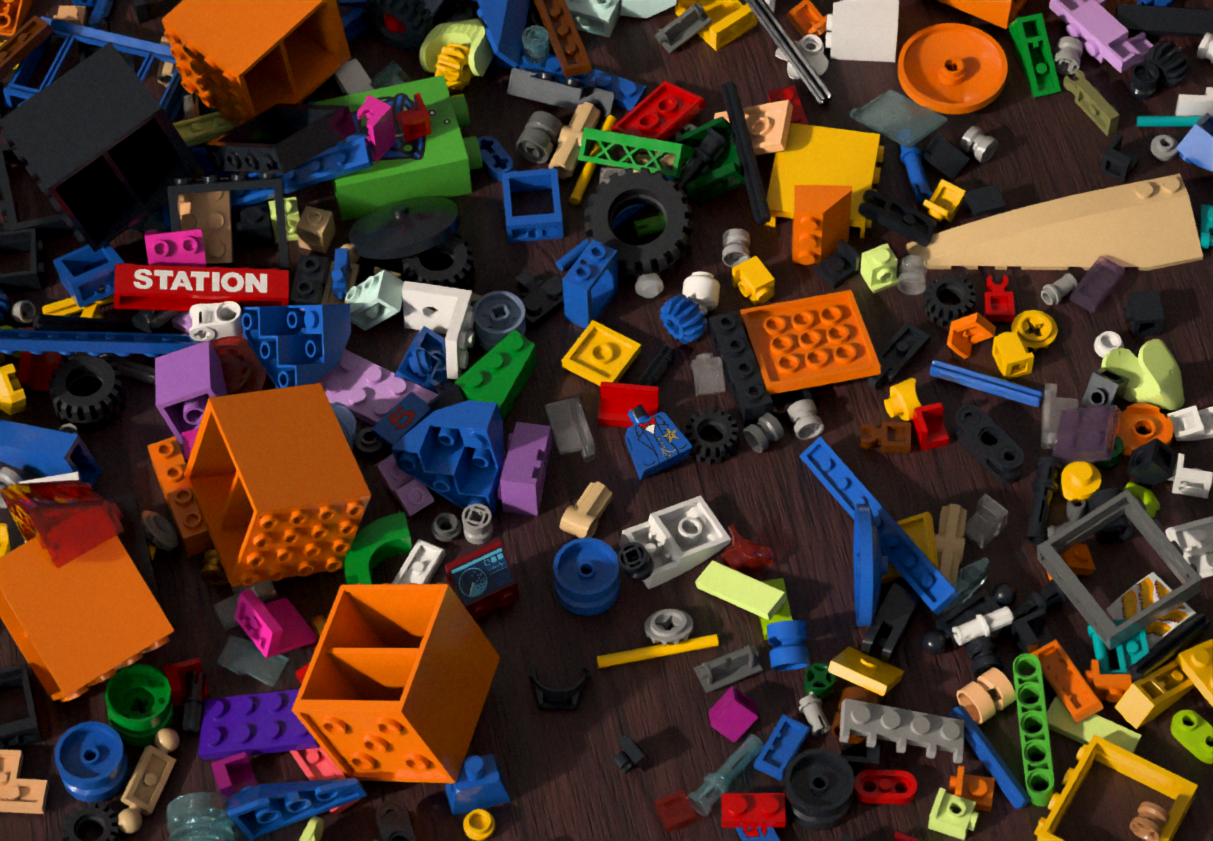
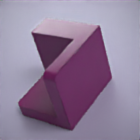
[709,686,759,742]
[211,751,258,803]

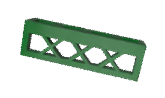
[578,127,694,178]

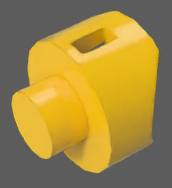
[884,378,922,422]
[1059,461,1101,503]

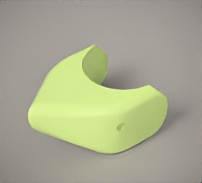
[419,18,494,76]
[1101,339,1185,410]

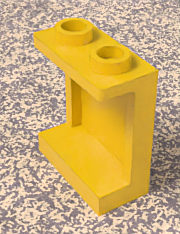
[675,0,757,51]

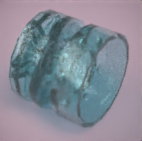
[166,792,235,841]

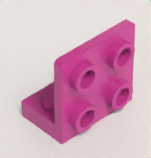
[144,228,207,267]
[234,589,317,659]

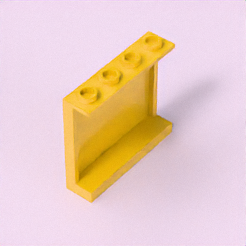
[764,123,885,239]

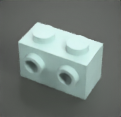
[565,0,620,38]
[346,270,404,331]

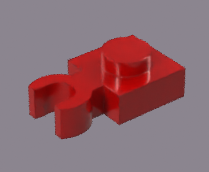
[983,275,1015,322]

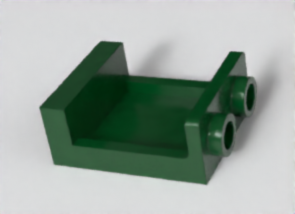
[675,117,745,205]

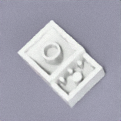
[619,495,731,589]

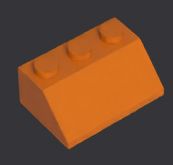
[792,185,852,265]

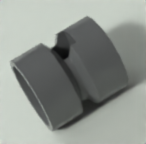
[516,111,563,164]

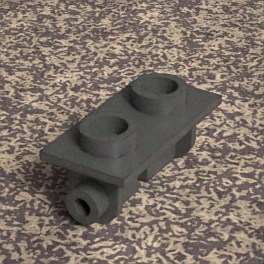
[654,2,712,54]
[694,645,762,694]

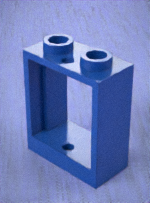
[502,168,563,243]
[562,239,619,329]
[53,243,124,308]

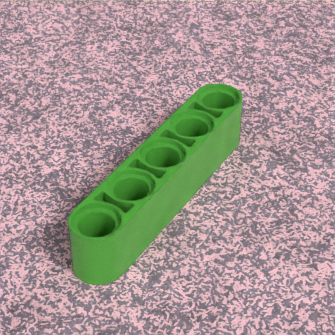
[1013,653,1056,807]

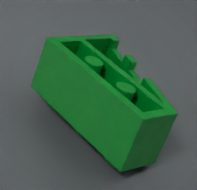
[454,330,537,421]

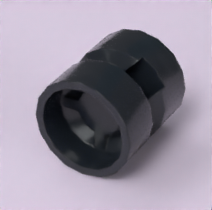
[1087,488,1134,544]

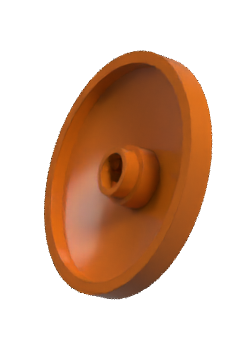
[898,23,1008,115]

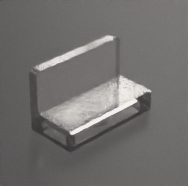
[1040,383,1078,451]
[545,397,595,462]

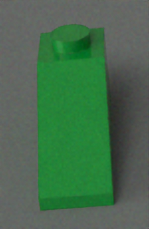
[1009,13,1061,98]

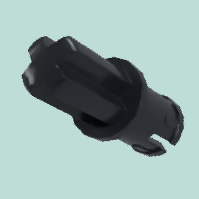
[181,671,206,734]

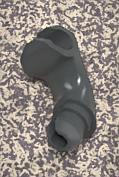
[1047,500,1087,539]

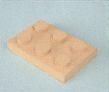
[714,100,793,155]
[178,178,234,264]

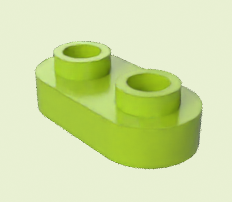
[1170,710,1213,764]

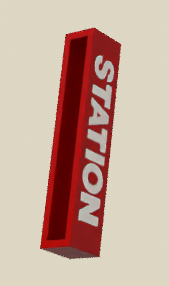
[114,263,289,313]

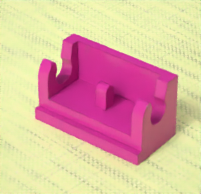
[357,95,396,162]

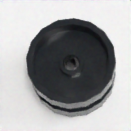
[784,748,855,831]

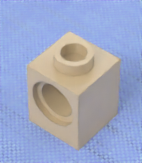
[296,205,336,254]

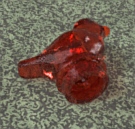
[720,524,774,571]

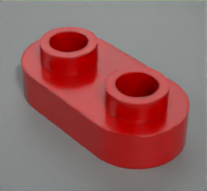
[854,769,917,805]

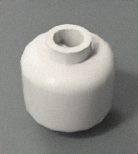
[682,272,720,316]

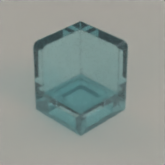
[370,60,412,89]

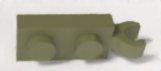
[1063,69,1119,137]

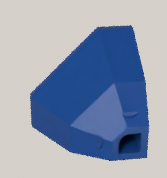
[242,304,351,389]
[392,400,504,515]

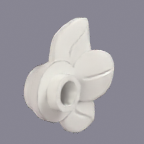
[775,34,828,79]

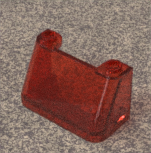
[0,480,124,569]

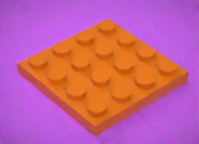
[740,290,881,395]

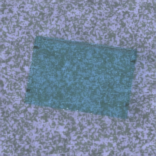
[850,89,948,148]

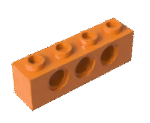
[147,436,215,557]

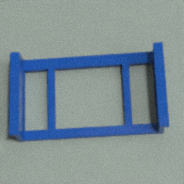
[3,16,190,123]

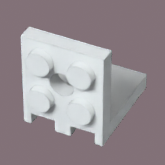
[402,281,475,380]

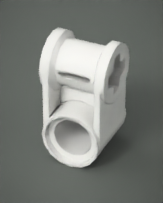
[189,301,243,341]

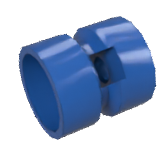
[767,620,811,671]

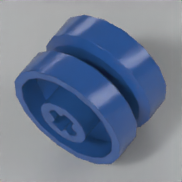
[553,537,621,616]
[55,721,130,803]

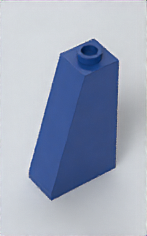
[0,419,102,494]

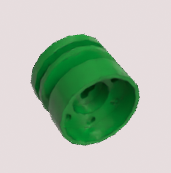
[105,664,174,746]

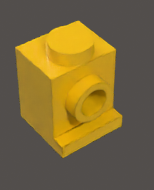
[732,256,775,305]
[992,331,1034,380]

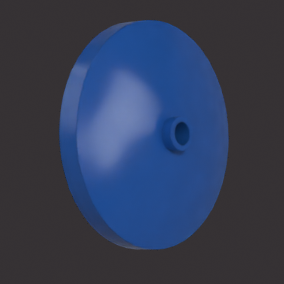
[853,504,888,627]

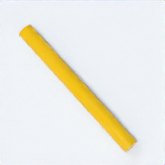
[569,115,617,205]
[596,634,719,668]

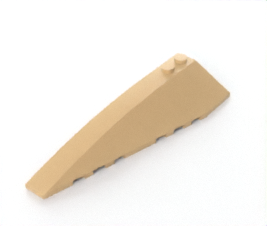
[907,174,1203,271]

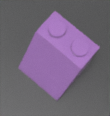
[155,340,228,444]

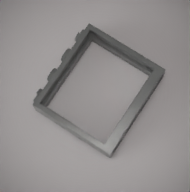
[1037,489,1202,650]

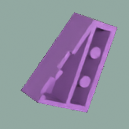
[497,422,552,516]

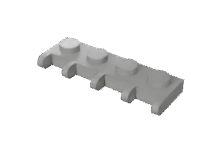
[839,698,964,764]

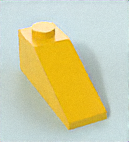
[1115,660,1195,729]

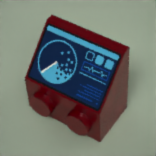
[445,540,519,620]

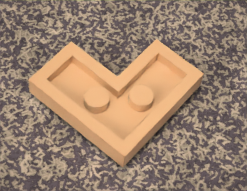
[0,749,49,814]

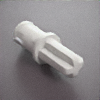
[952,607,1014,646]

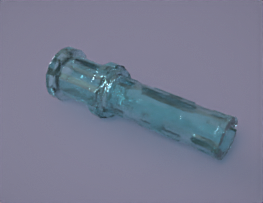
[687,734,764,816]

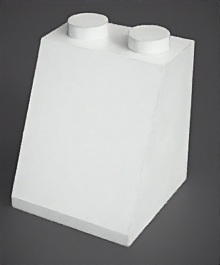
[825,0,899,62]

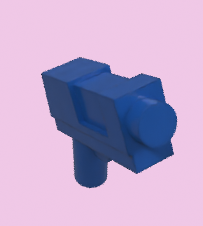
[331,248,351,299]

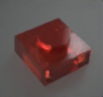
[654,790,696,833]

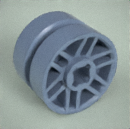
[473,291,527,352]

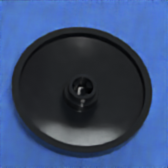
[349,196,461,260]

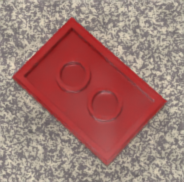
[611,81,706,152]

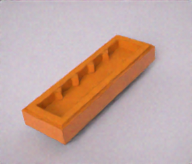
[1030,639,1103,723]

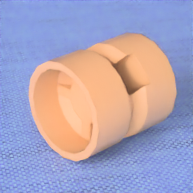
[956,667,1016,725]

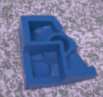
[394,326,447,395]

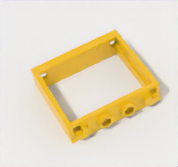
[1034,735,1198,841]

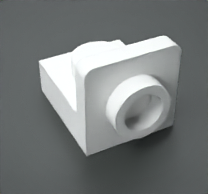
[1168,453,1213,499]

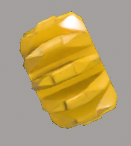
[435,43,474,90]

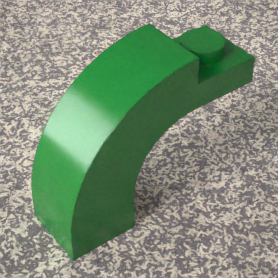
[345,512,412,585]

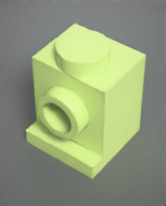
[268,197,300,243]
[860,243,899,294]
[928,788,979,840]

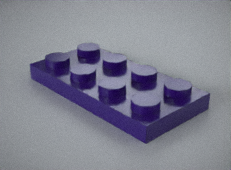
[198,689,320,760]

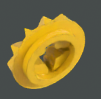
[1011,310,1057,352]

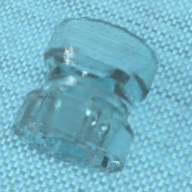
[522,25,550,64]

